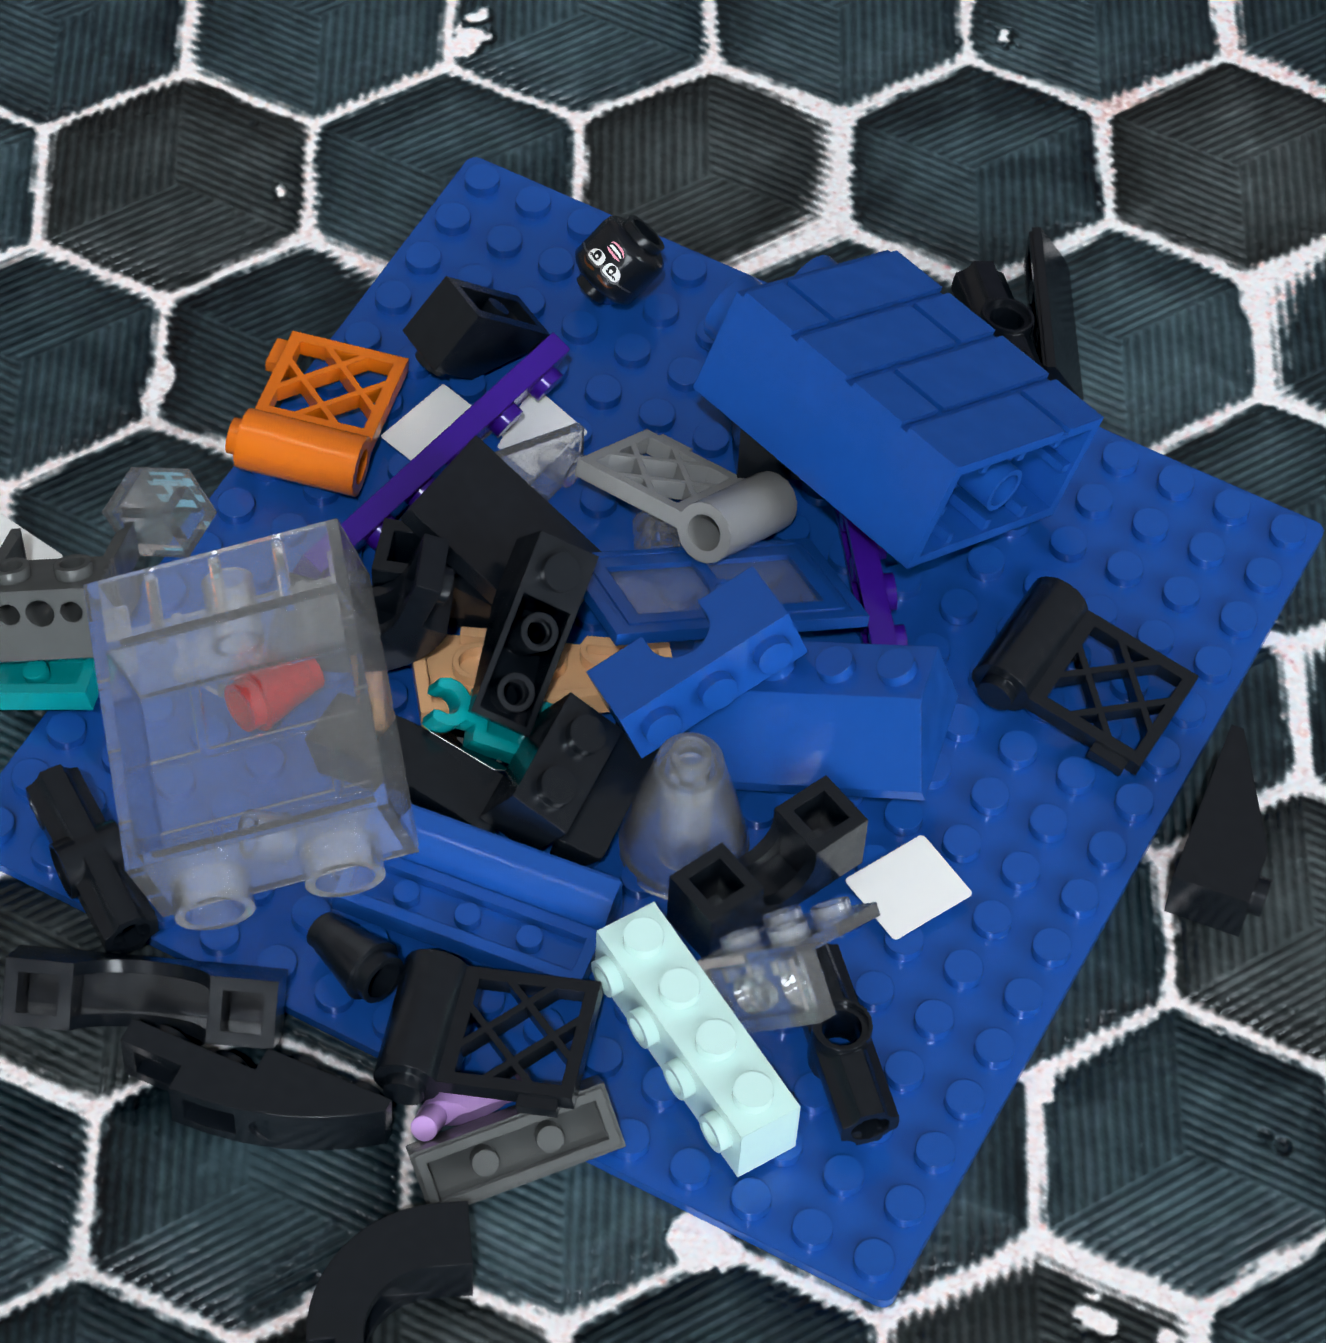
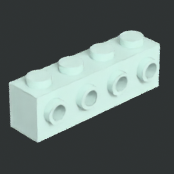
[591,902,801,1177]

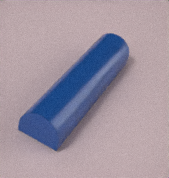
[358,793,623,930]

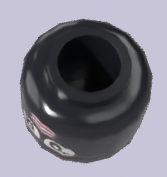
[575,215,665,305]

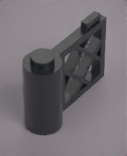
[972,576,1199,776]
[373,949,603,1118]

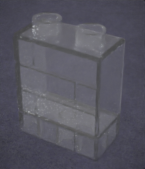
[83,518,419,930]

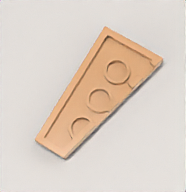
[411,626,672,730]

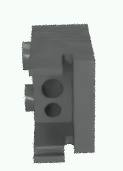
[0,522,142,662]

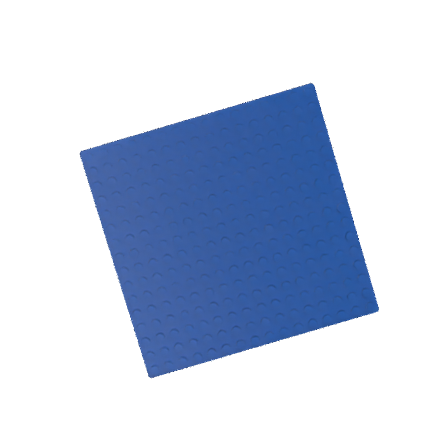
[0,157,1324,1308]

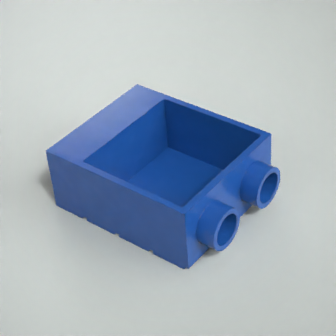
[693,250,1104,569]

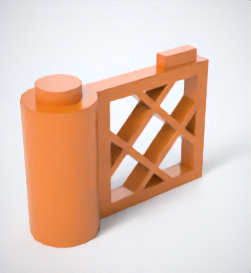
[225,331,409,497]

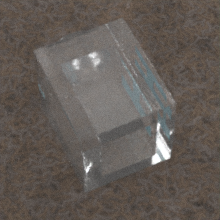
[102,467,217,558]

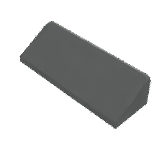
[406,1075,626,1205]

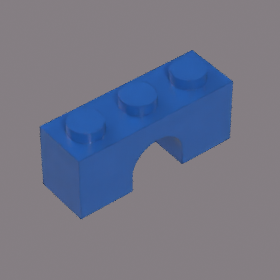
[586,566,808,758]

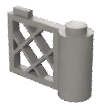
[574,429,797,564]

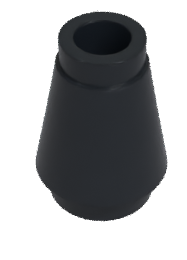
[307,912,404,1003]

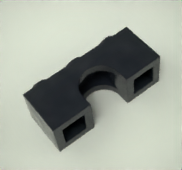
[666,775,868,964]

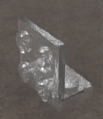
[697,896,881,1033]

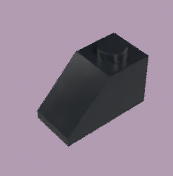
[402,276,550,380]

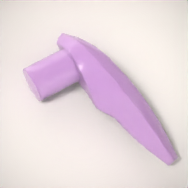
[411,1092,513,1141]

